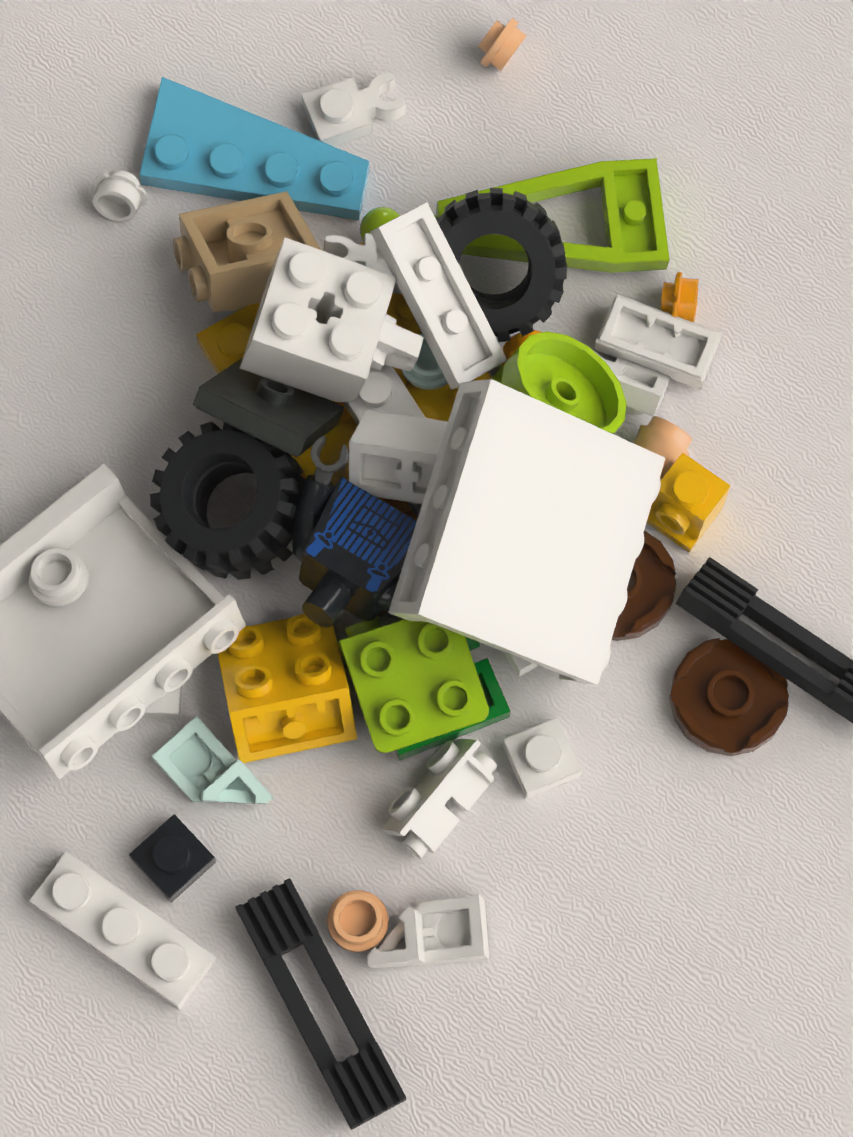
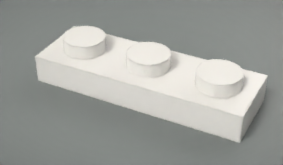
[370,202,507,389]
[29,851,216,1010]

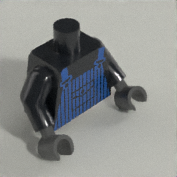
[292,436,417,628]

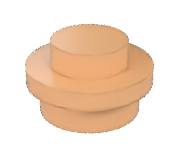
[478,18,527,71]
[327,890,389,953]

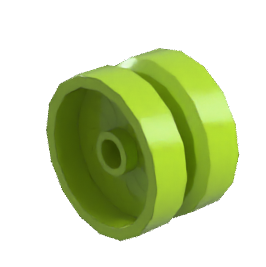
[491,331,627,434]

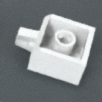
[240,238,424,402]

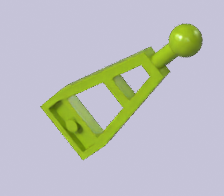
[360,158,670,273]

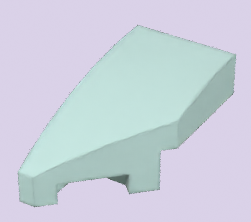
[150,716,274,804]

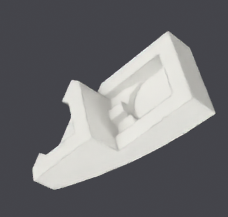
[367,895,490,968]

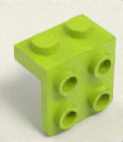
[338,617,489,753]

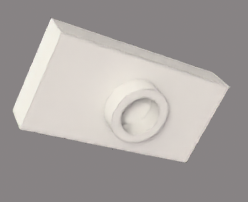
[594,294,722,390]

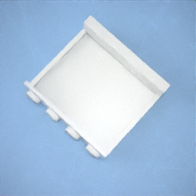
[388,379,665,685]
[0,463,246,780]

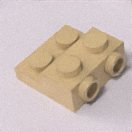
[173,191,321,313]

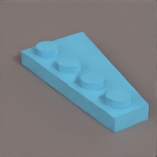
[139,77,370,221]

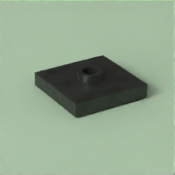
[193,358,345,457]

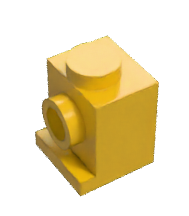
[646,452,731,553]

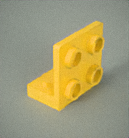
[217,614,357,763]

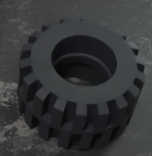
[435,188,567,342]
[150,422,305,580]

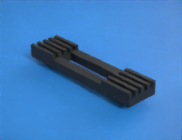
[675,557,853,723]
[235,878,406,1130]

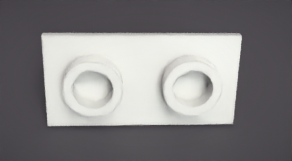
[381,739,497,859]

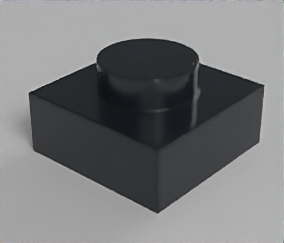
[129,814,216,903]

